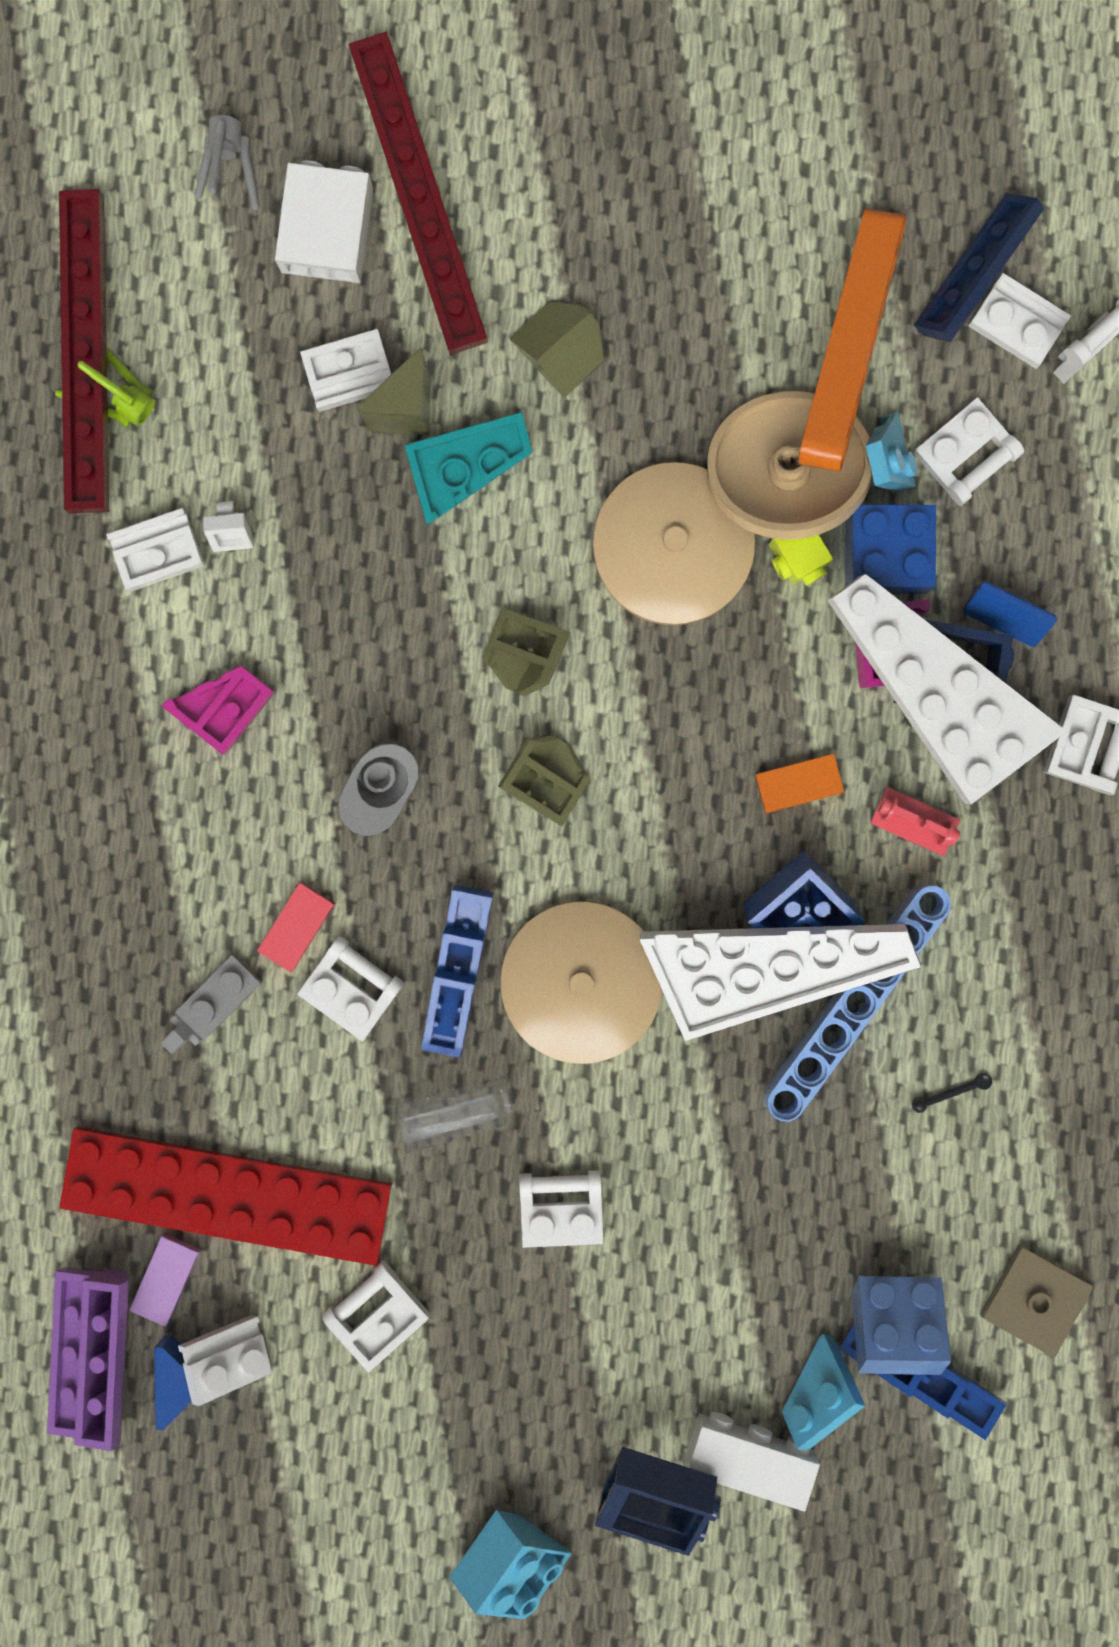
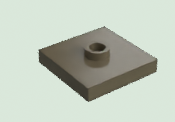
[980,1244,1094,1358]

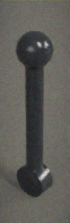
[911,1073,992,1113]

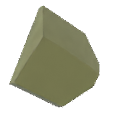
[510,302,604,398]
[482,608,570,696]
[498,734,590,826]

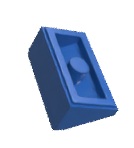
[963,581,1058,647]

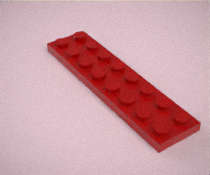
[59,1127,393,1266]

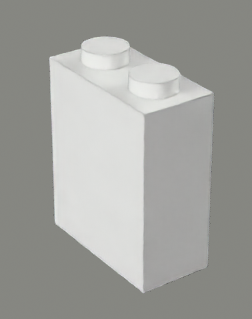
[275,160,373,283]

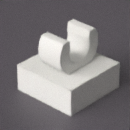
[203,501,253,552]

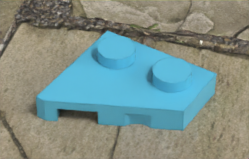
[865,411,918,492]
[782,1334,865,1450]

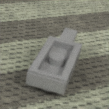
[161,954,262,1054]

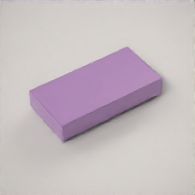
[129,1233,201,1327]

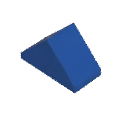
[154,1336,191,1430]

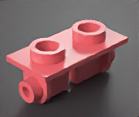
[870,787,961,857]

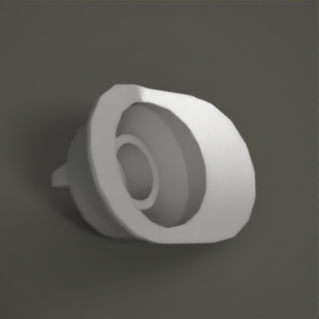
[339,743,418,836]

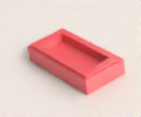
[257,882,336,972]

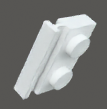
[969,273,1071,369]
[300,329,391,412]
[106,508,205,592]
[178,1315,272,1406]

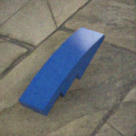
[421,885,494,1058]
[839,1325,1007,1441]

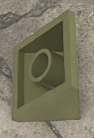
[357,350,431,435]

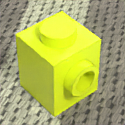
[769,535,833,586]

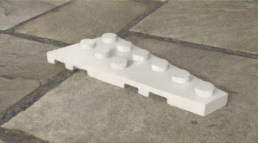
[827,574,1067,804]
[640,924,920,1041]

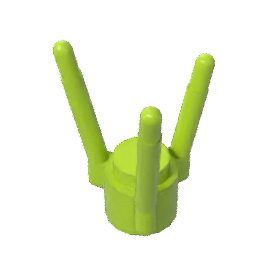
[55,347,156,428]

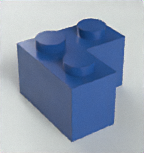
[743,850,866,928]

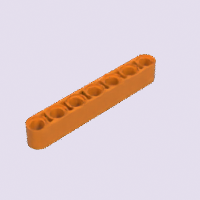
[799,208,906,472]

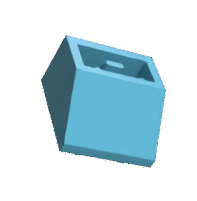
[450,1510,572,1619]

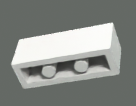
[685,1412,820,1512]

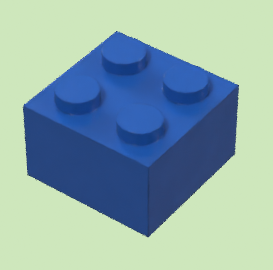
[845,505,936,594]

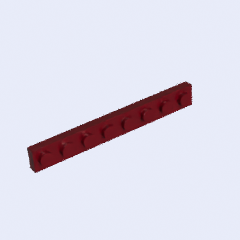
[349,31,488,355]
[59,189,110,514]

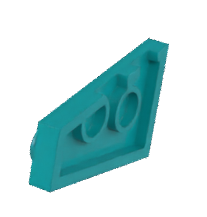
[404,412,533,525]

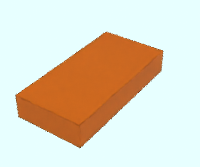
[755,754,845,814]

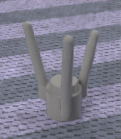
[194,115,259,211]

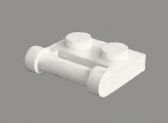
[1053,299,1119,384]
[913,397,1024,506]
[1043,695,1119,795]
[297,935,405,1042]
[519,1170,604,1248]
[321,1260,430,1373]

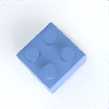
[852,1276,951,1375]

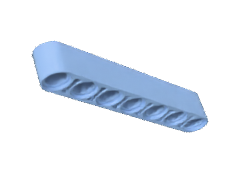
[763,885,951,1122]

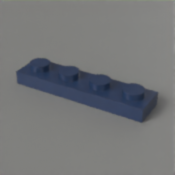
[914,193,1044,342]

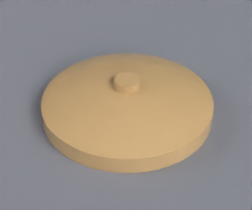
[708,391,872,540]
[593,462,755,625]
[501,901,662,1064]

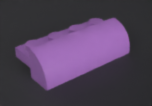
[47,1267,129,1451]

